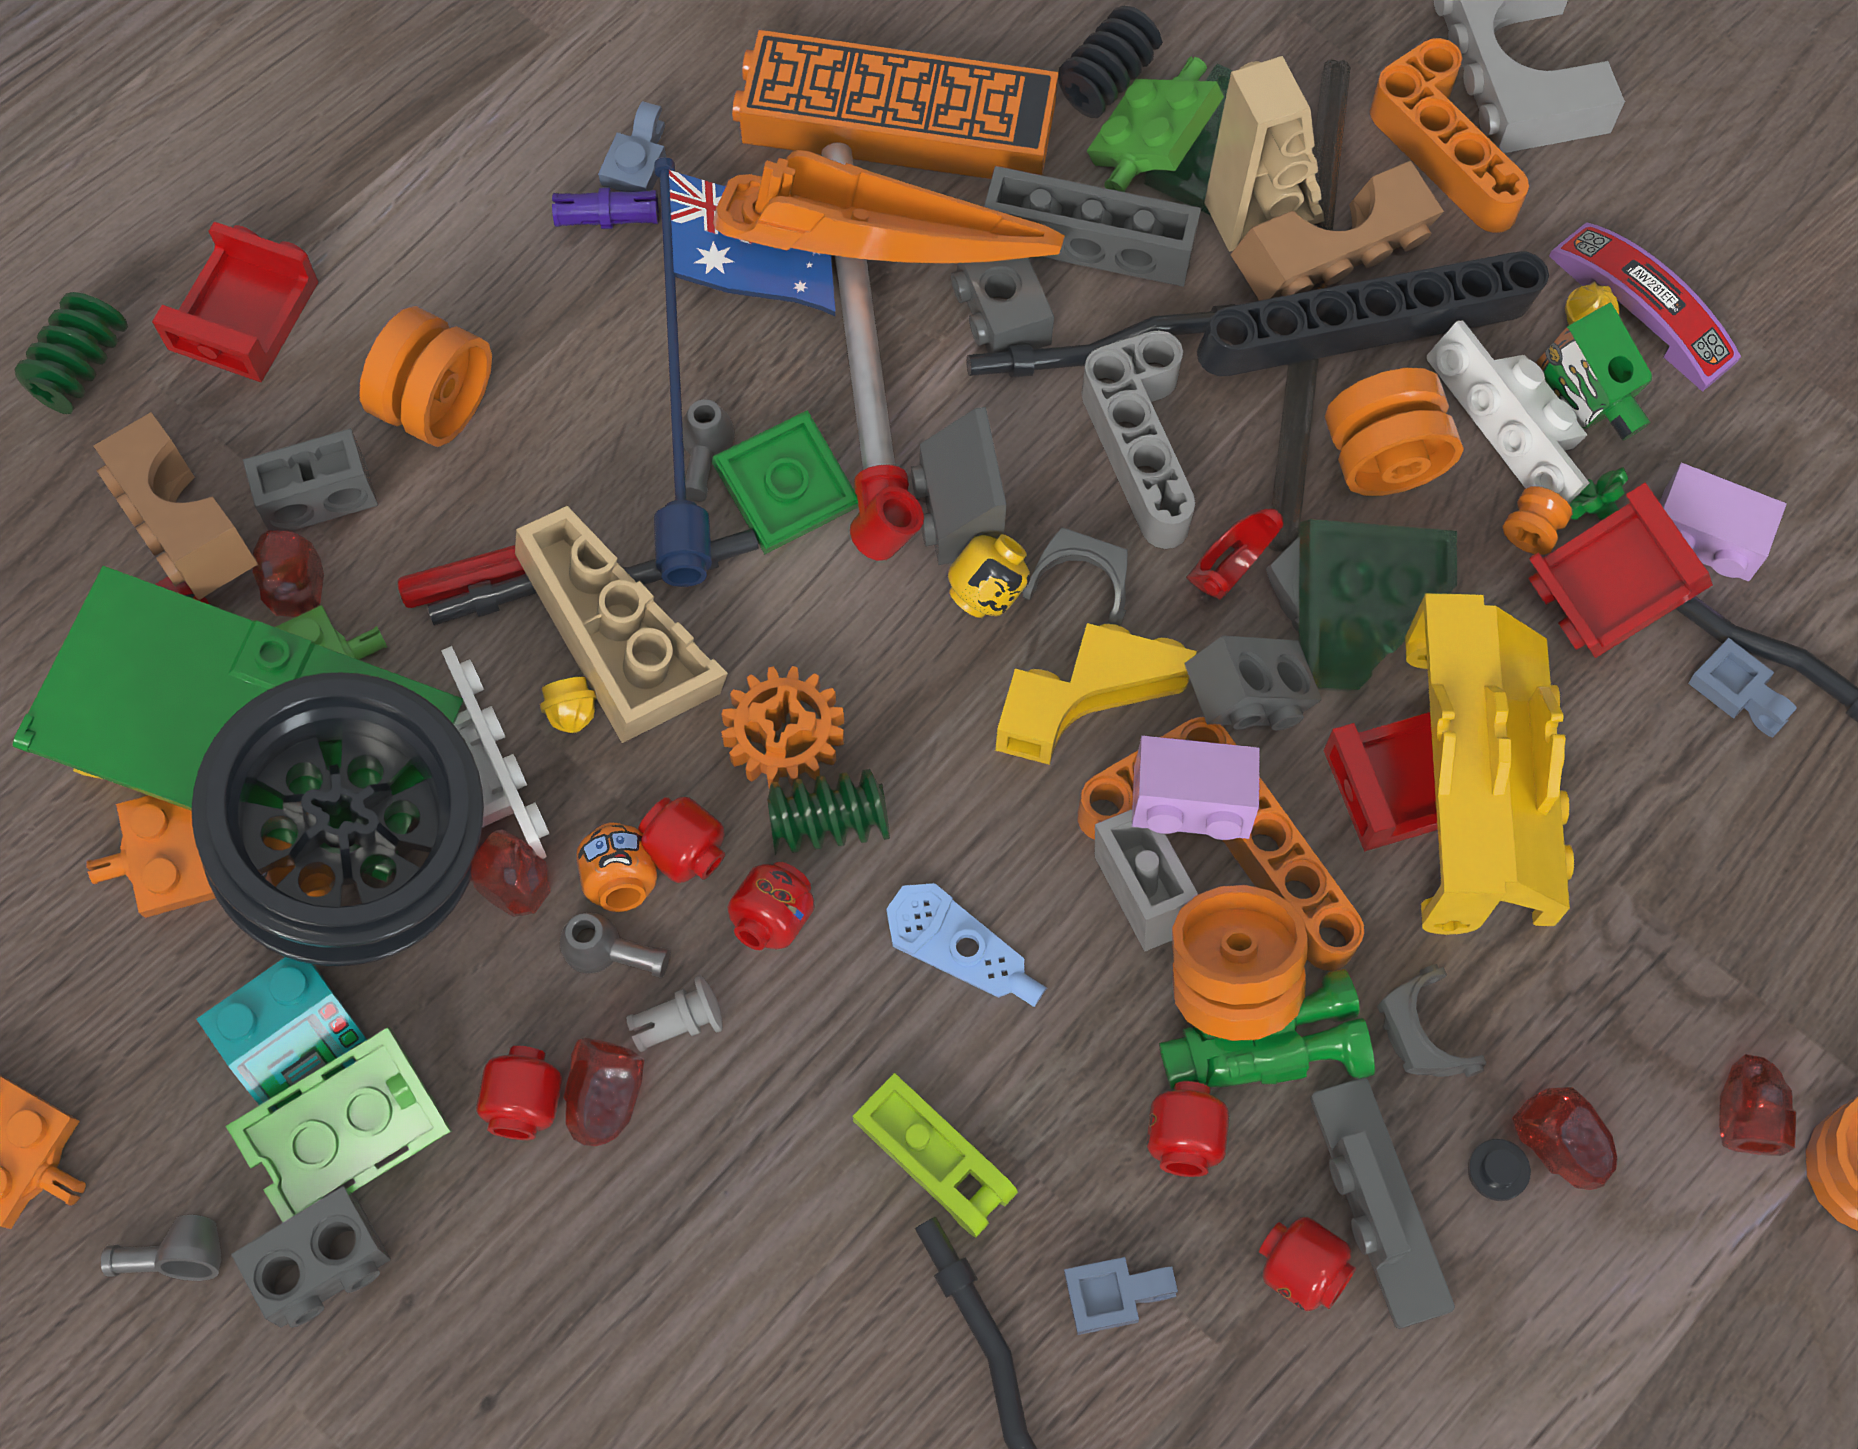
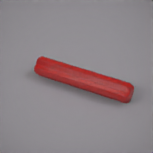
[398,545,526,608]

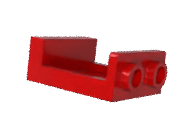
[152,222,319,383]
[1528,482,1713,658]
[1323,712,1438,852]

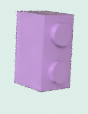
[1660,462,1787,581]
[1132,736,1259,840]

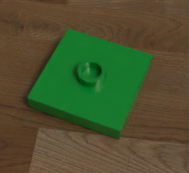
[712,410,859,555]

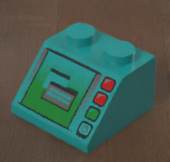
[196,957,368,1112]

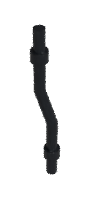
[966,304,1235,377]
[427,528,759,626]
[1676,596,1858,722]
[915,1217,1037,1449]

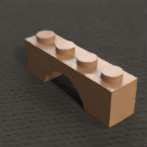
[1231,161,1444,301]
[94,412,258,600]

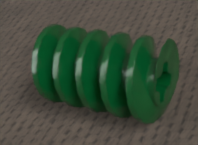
[14,292,128,414]
[767,769,890,855]

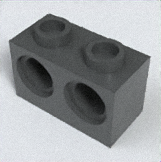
[243,428,378,537]
[1184,635,1322,731]
[231,1186,391,1328]

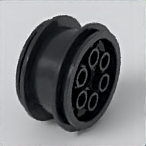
[192,672,484,966]

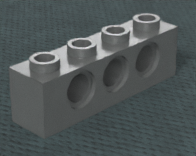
[984,166,1201,287]

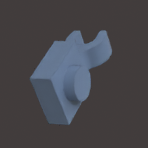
[598,101,667,192]
[1688,638,1797,738]
[1064,1257,1178,1335]

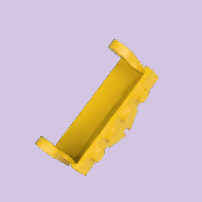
[1405,593,1574,935]

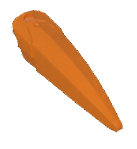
[713,150,1065,263]

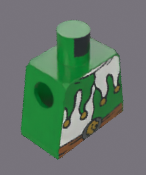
[1535,302,1652,441]

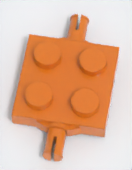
[86,795,216,918]
[0,1075,86,1229]

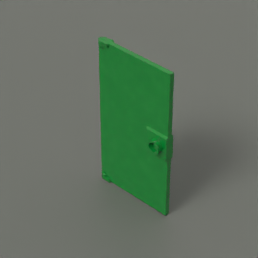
[13,566,464,882]

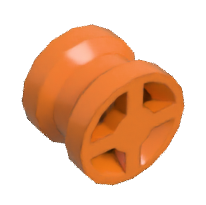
[1503,486,1573,555]

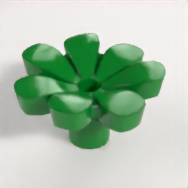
[1569,467,1628,521]

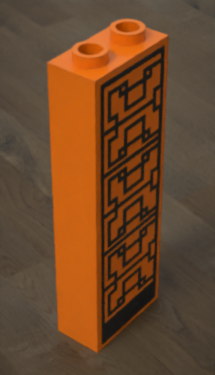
[732,30,1058,179]

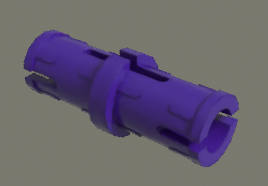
[552,187,659,229]

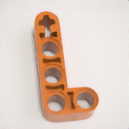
[1370,38,1529,233]

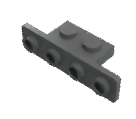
[1310,1078,1455,1329]

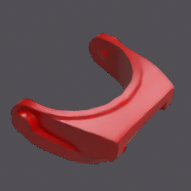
[1186,508,1284,600]

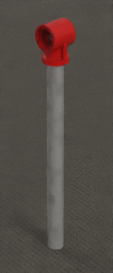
[822,143,924,561]

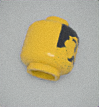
[948,534,1030,618]

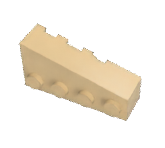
[1204,56,1324,252]
[515,506,728,743]

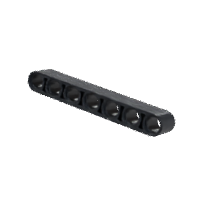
[1197,251,1549,376]

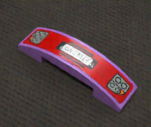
[1549,222,1741,392]

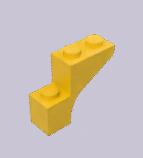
[995,623,1197,765]

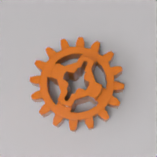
[721,666,845,788]

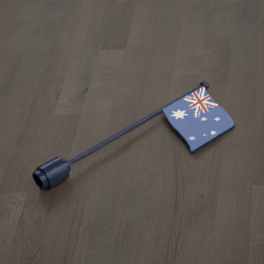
[654,157,836,587]

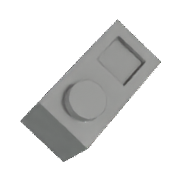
[1095,810,1198,952]

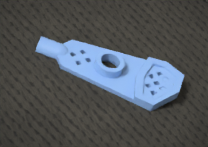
[886,883,1047,1007]

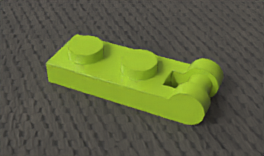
[852,1073,1018,1238]

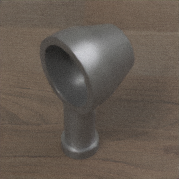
[682,399,734,501]
[560,913,670,978]
[101,1215,221,1281]

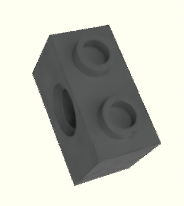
[951,258,1054,353]

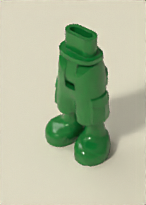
[1159,969,1375,1089]

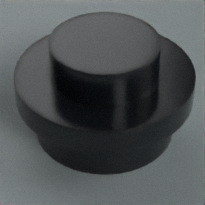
[1468,1139,1531,1201]

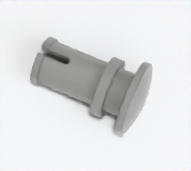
[626,975,723,1052]

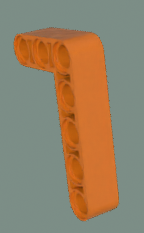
[1078,717,1364,971]

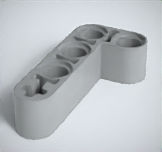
[1081,330,1195,549]

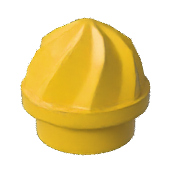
[1565,282,1619,325]
[540,677,597,733]

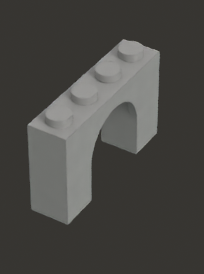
[1434,0,1625,153]

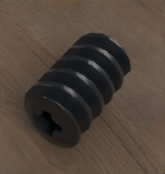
[1058,5,1163,118]

